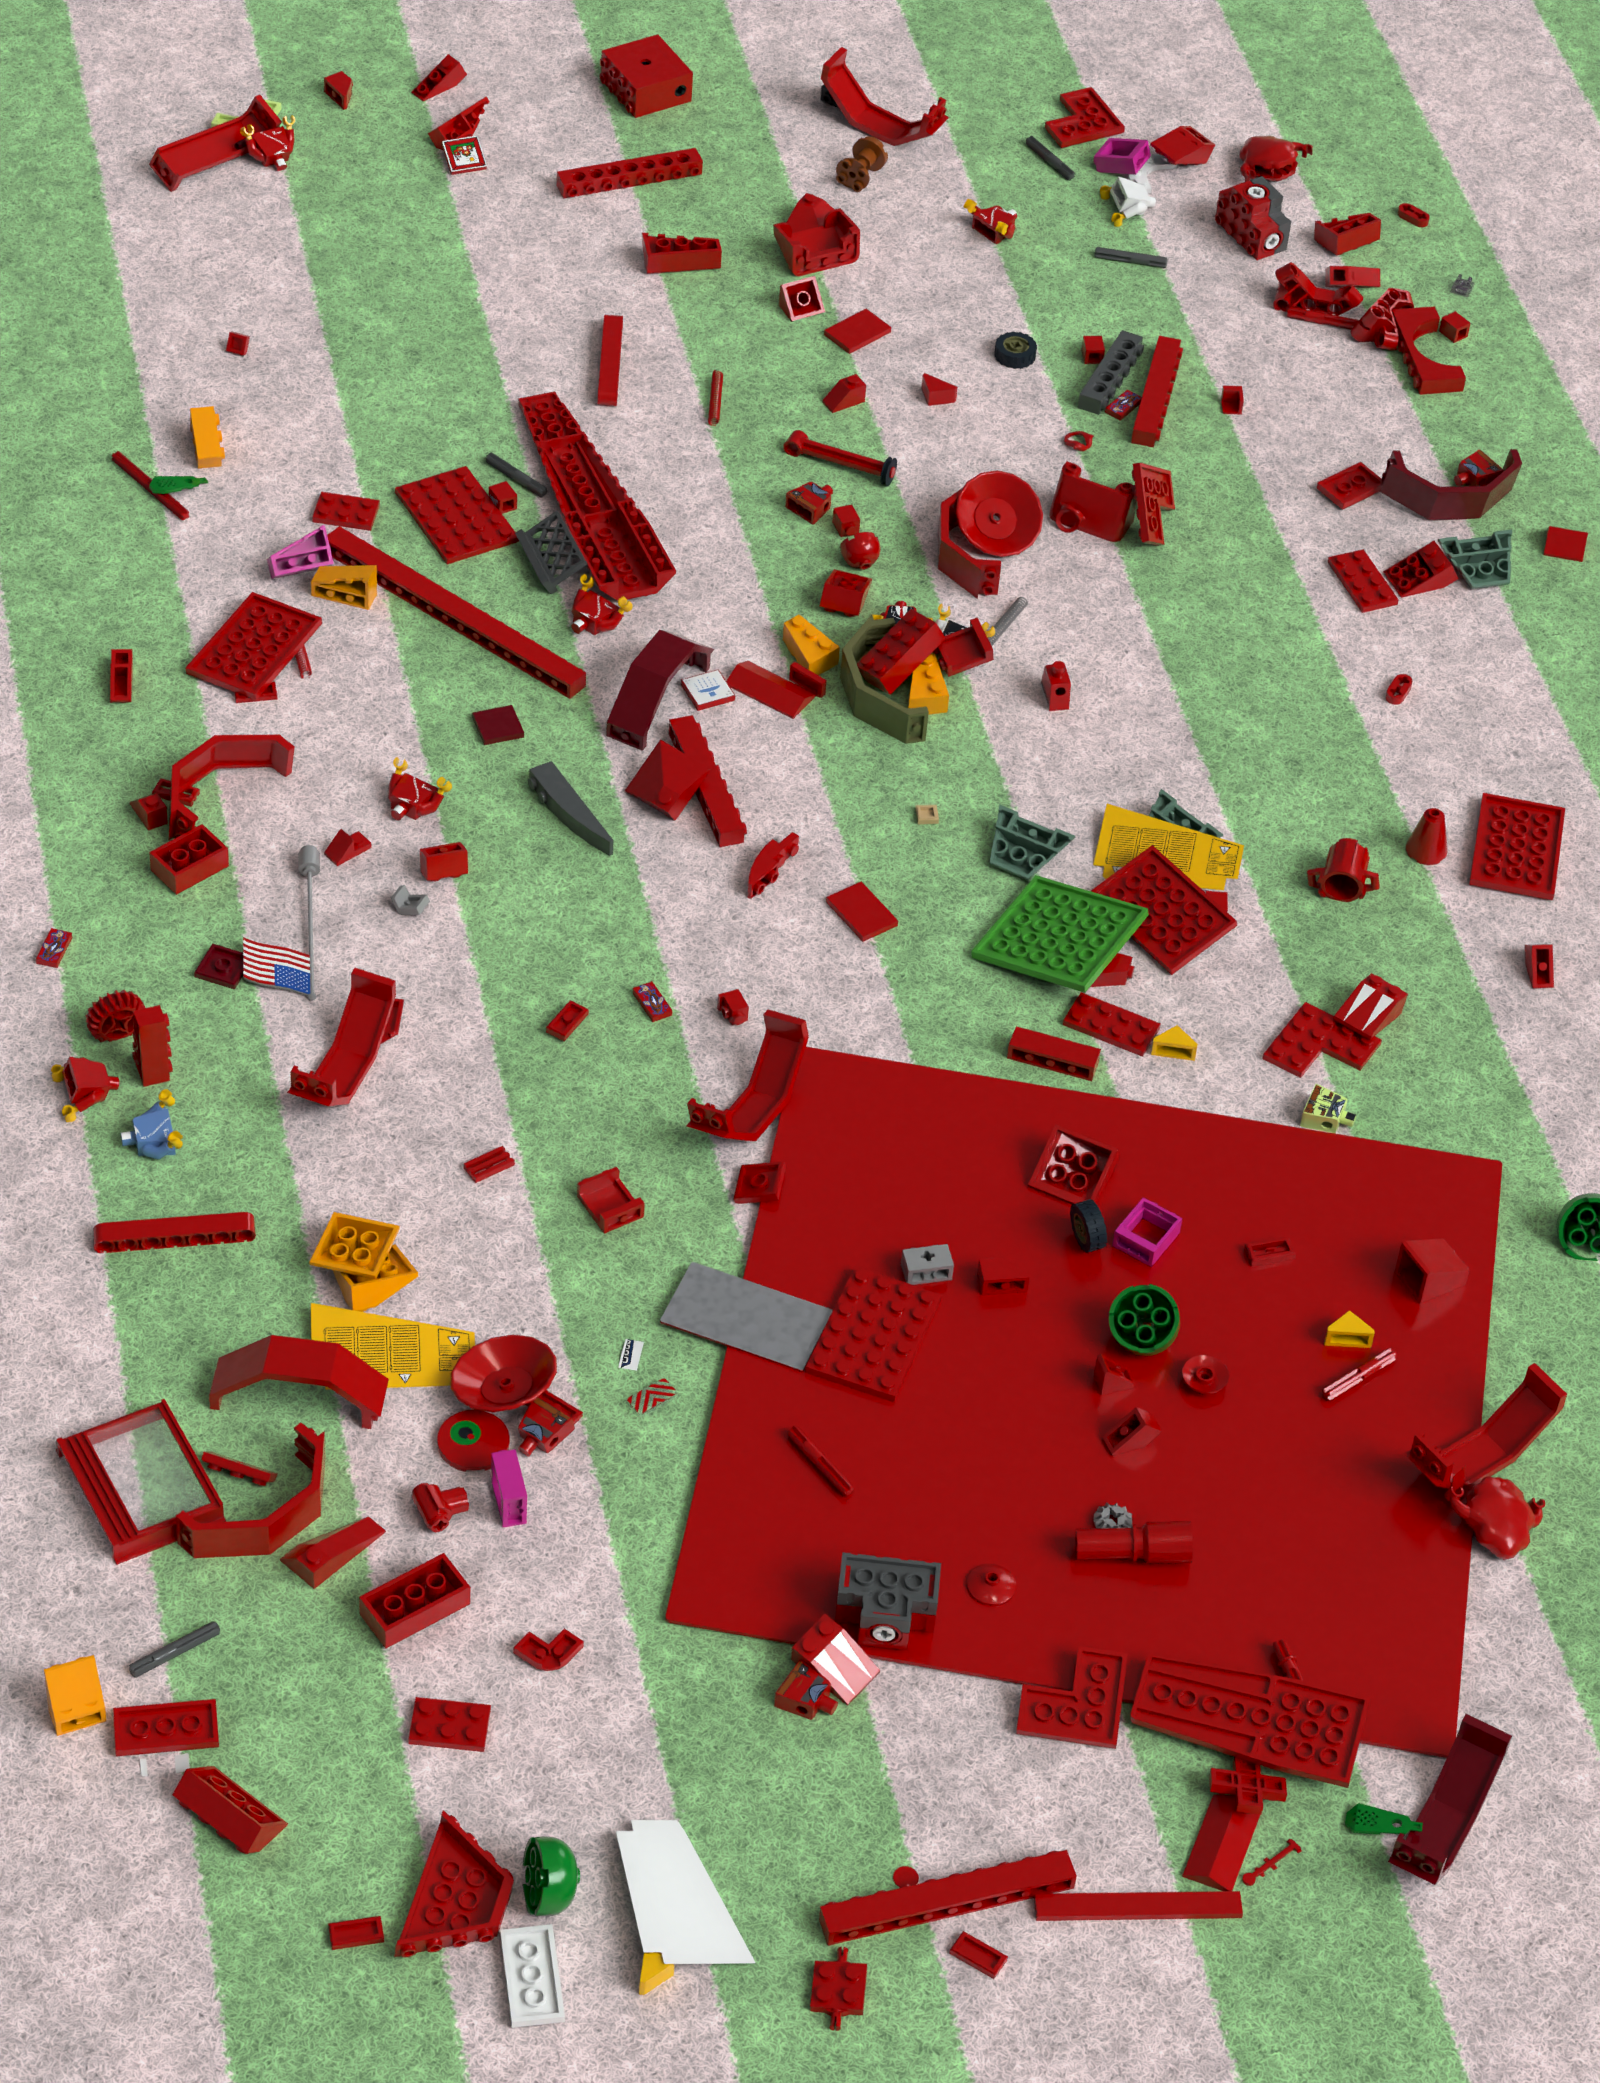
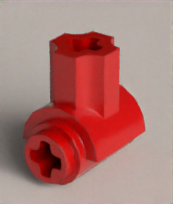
[412,1483,469,1532]

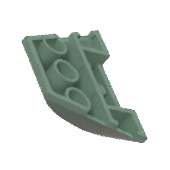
[1437,529,1512,589]
[1149,789,1223,838]
[990,804,1075,880]

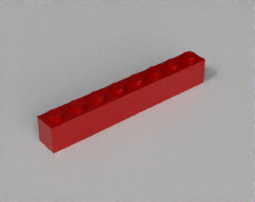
[1131,336,1183,448]
[668,715,747,847]

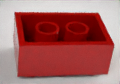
[149,824,229,895]

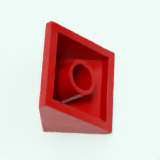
[779,276,825,322]
[1543,526,1588,562]

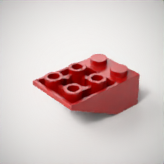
[1150,126,1215,165]
[1383,540,1458,598]

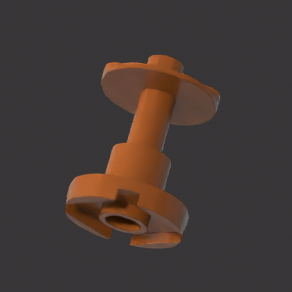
[836,136,888,192]

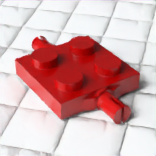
[810,1947,868,2031]

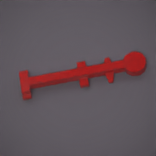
[1242,1839,1302,1886]

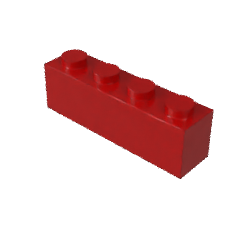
[1007,1026,1101,1081]

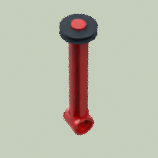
[783,430,897,486]

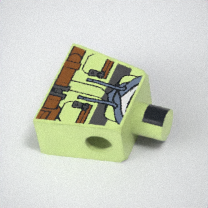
[1300,1084,1356,1133]

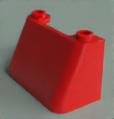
[773,208,860,276]
[1049,461,1137,542]

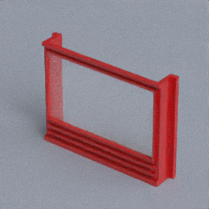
[56,1398,226,1565]

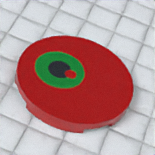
[437,1410,510,1472]

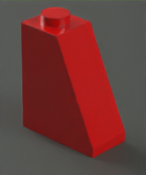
[1090,953,1135,987]

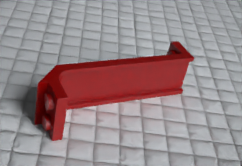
[149,95,282,192]

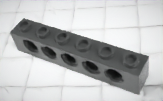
[1078,330,1144,415]

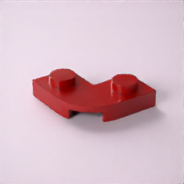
[513,1628,584,1671]

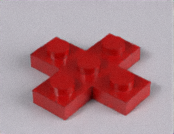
[1209,1757,1287,1815]

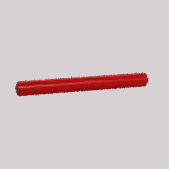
[112,451,190,520]

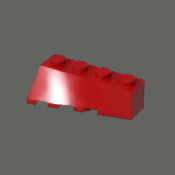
[642,232,722,274]
[132,1005,173,1087]

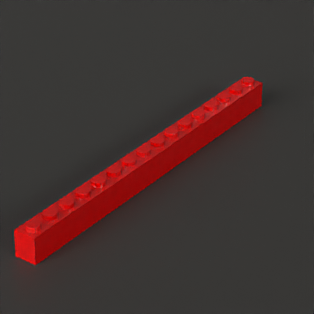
[327,526,586,699]

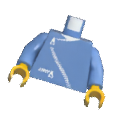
[121,1089,183,1160]

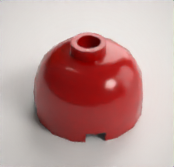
[840,532,881,570]

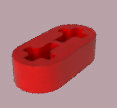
[1398,203,1430,228]
[1385,674,1413,705]

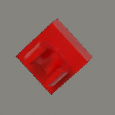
[226,331,250,356]

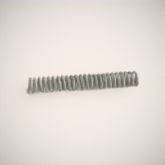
[988,597,1028,646]

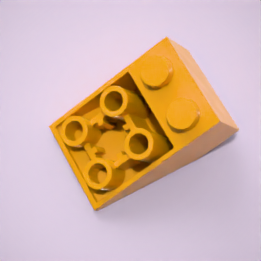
[44,1655,107,1736]

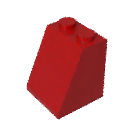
[1394,1238,1469,1304]

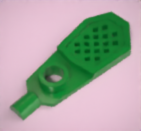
[149,476,208,494]
[1345,1803,1423,1835]

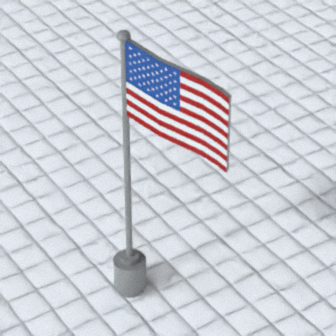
[243,845,320,1001]

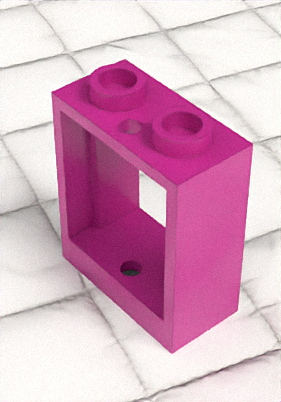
[1094,138,1151,175]
[1112,1197,1182,1267]
[491,1449,527,1528]

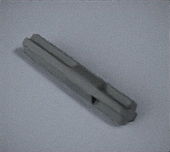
[1026,136,1075,181]
[1095,247,1168,268]
[485,452,547,497]
[129,1621,220,1677]

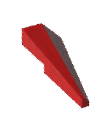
[428,96,490,150]

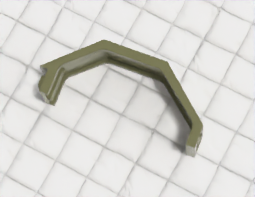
[840,615,929,744]

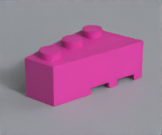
[267,524,334,579]

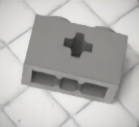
[901,1244,954,1285]

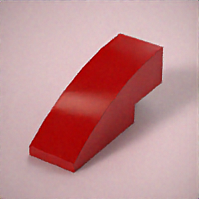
[110,649,133,703]

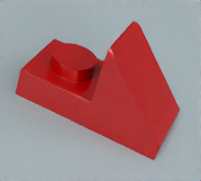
[324,829,372,866]

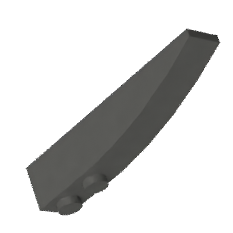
[528,761,614,856]

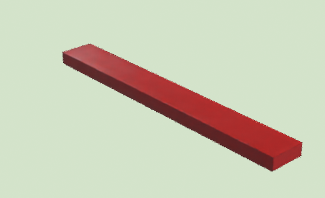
[1034,1891,1243,1921]

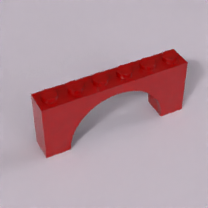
[1392,306,1466,395]

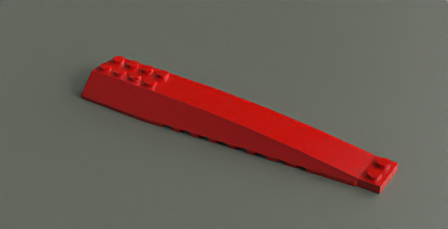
[518,391,676,601]

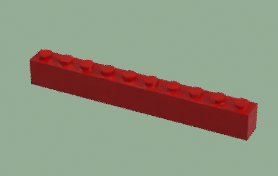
[819,1850,1077,1946]

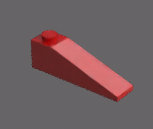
[280,1516,386,1589]

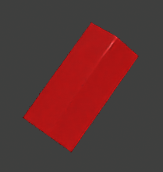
[726,661,816,719]
[1182,1794,1260,1891]

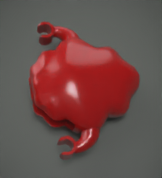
[1240,136,1313,182]
[1445,1477,1545,1560]

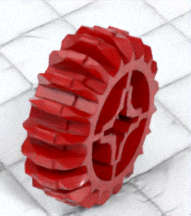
[85,989,145,1042]

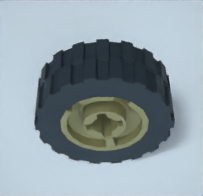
[994,332,1037,369]
[1070,1199,1107,1253]

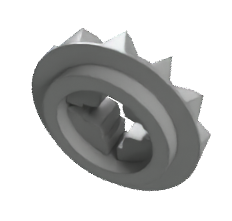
[1094,1502,1133,1528]

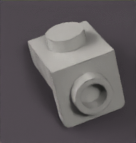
[391,885,430,916]

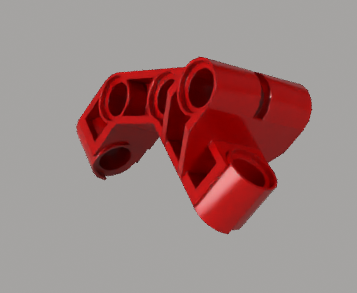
[1273,262,1363,316]
[1350,288,1414,351]

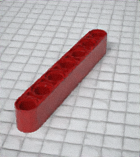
[598,315,623,406]
[93,1212,256,1253]

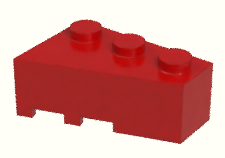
[1314,213,1381,255]

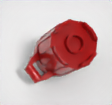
[1307,838,1380,902]

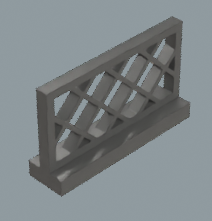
[515,510,588,594]

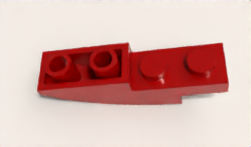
[747,832,799,899]

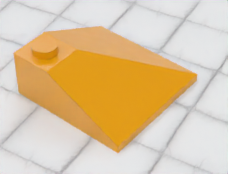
[309,1212,400,1279]
[333,1244,418,1312]

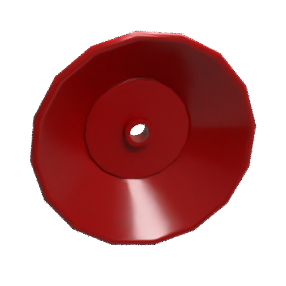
[955,470,1043,557]
[451,1334,557,1412]

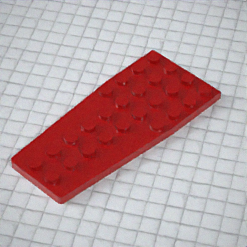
[1130,1654,1371,1788]

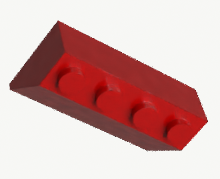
[172,1766,288,1854]

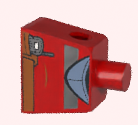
[1454,449,1504,486]
[785,482,833,525]
[518,1397,575,1457]
[774,1660,838,1720]

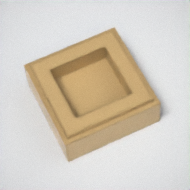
[915,805,939,824]

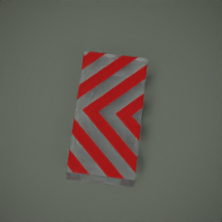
[626,1378,678,1419]

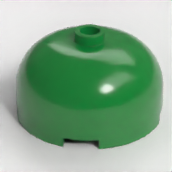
[1556,1193,1600,1261]
[1109,1284,1180,1356]
[522,1836,580,1916]

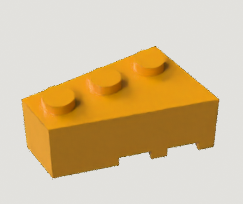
[190,406,225,469]
[311,565,377,610]
[783,615,840,675]
[908,654,949,714]

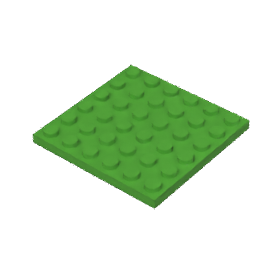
[971,875,1149,993]

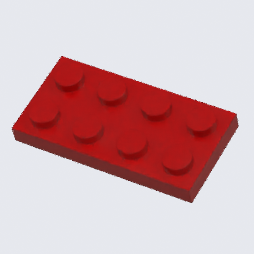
[1328,549,1399,613]
[1063,992,1161,1057]
[113,1699,219,1757]

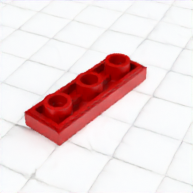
[201,1451,278,1486]

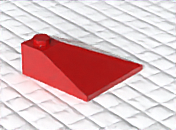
[786,193,835,233]
[625,739,711,821]
[1028,1124,1120,1204]

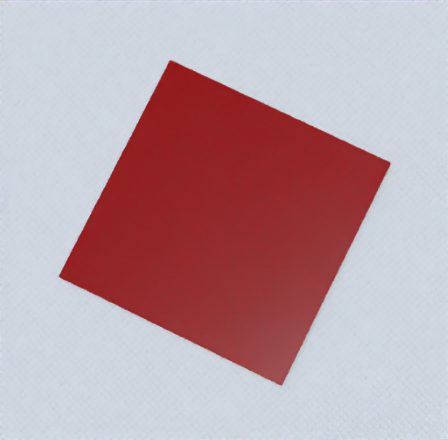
[665,1047,1503,1758]

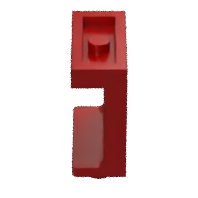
[933,617,994,677]
[577,1167,645,1234]

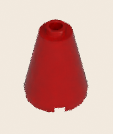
[1406,808,1448,865]

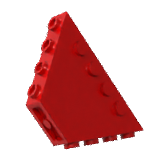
[394,1810,514,1957]

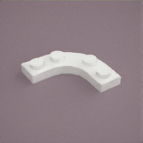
[1128,154,1177,193]

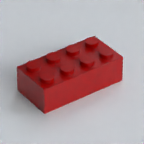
[857,609,946,695]
[359,1553,471,1649]

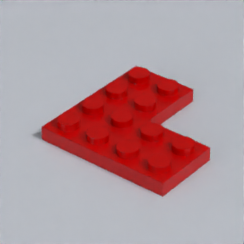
[1045,87,1125,148]
[1132,463,1175,546]
[1262,1002,1382,1078]
[1016,1646,1128,1749]

